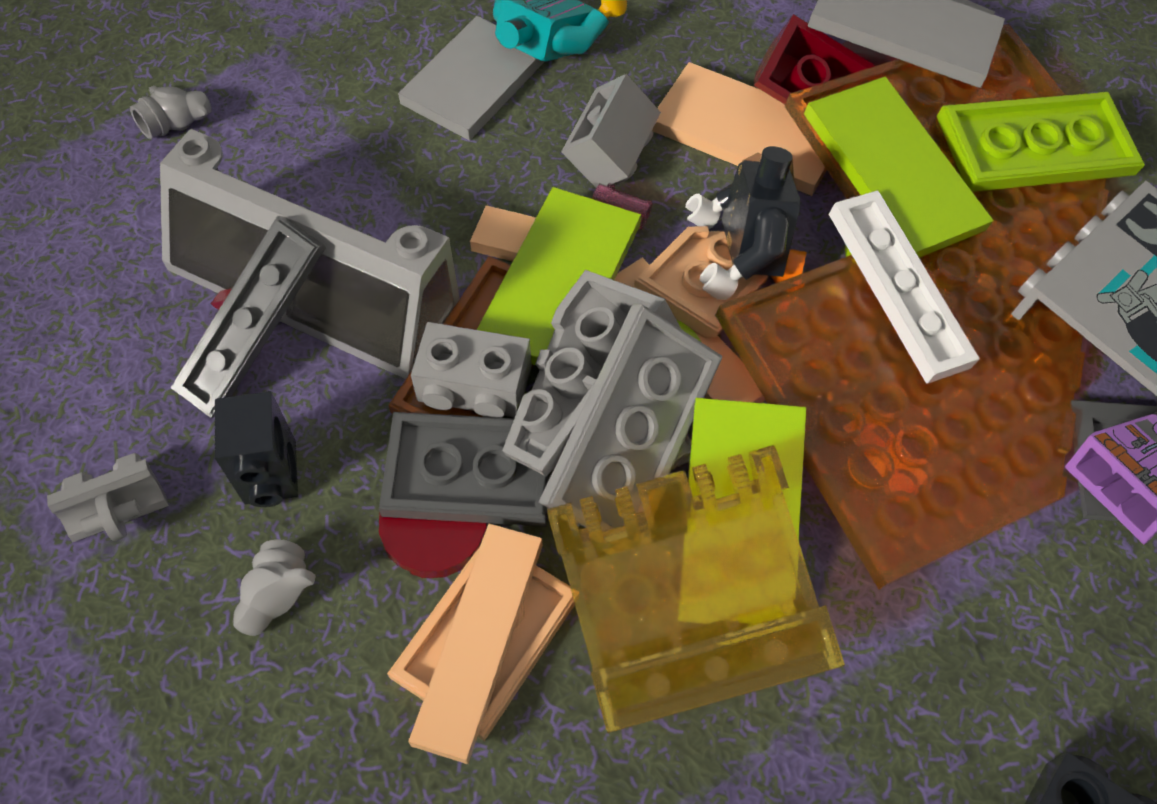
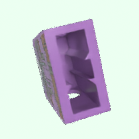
[1065,414,1157,545]

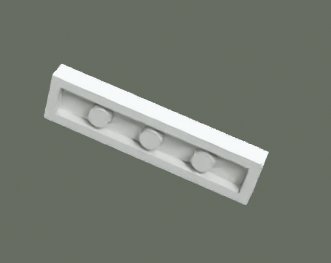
[829,191,980,384]

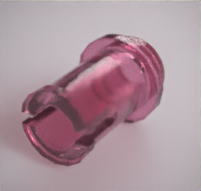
[592,182,653,230]

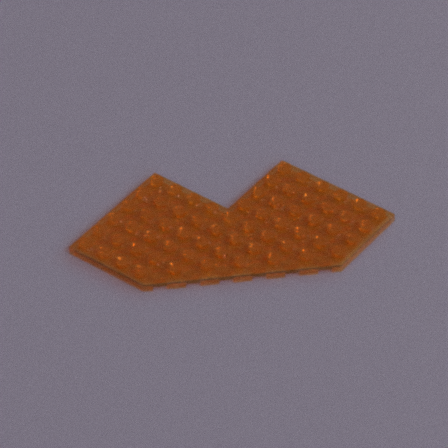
[715,24,1109,590]

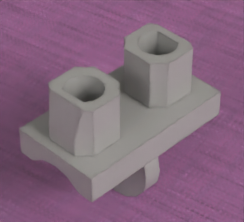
[47,453,169,542]

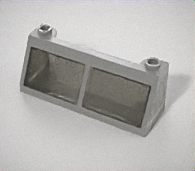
[160,129,460,379]

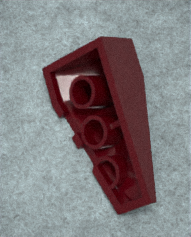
[754,14,941,135]

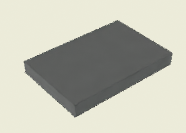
[379,412,549,526]

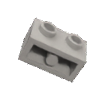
[561,74,661,188]
[411,322,532,418]

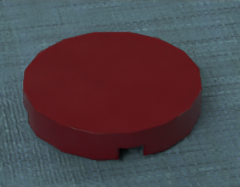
[379,513,488,578]

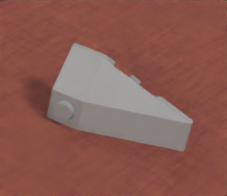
[502,270,682,476]

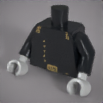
[686,146,800,300]

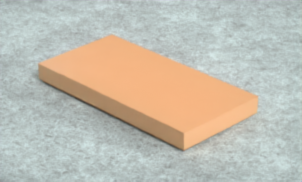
[652,62,834,196]

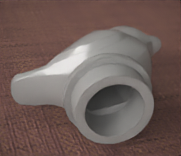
[130,85,212,139]
[233,539,316,636]

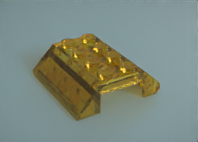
[547,445,845,733]

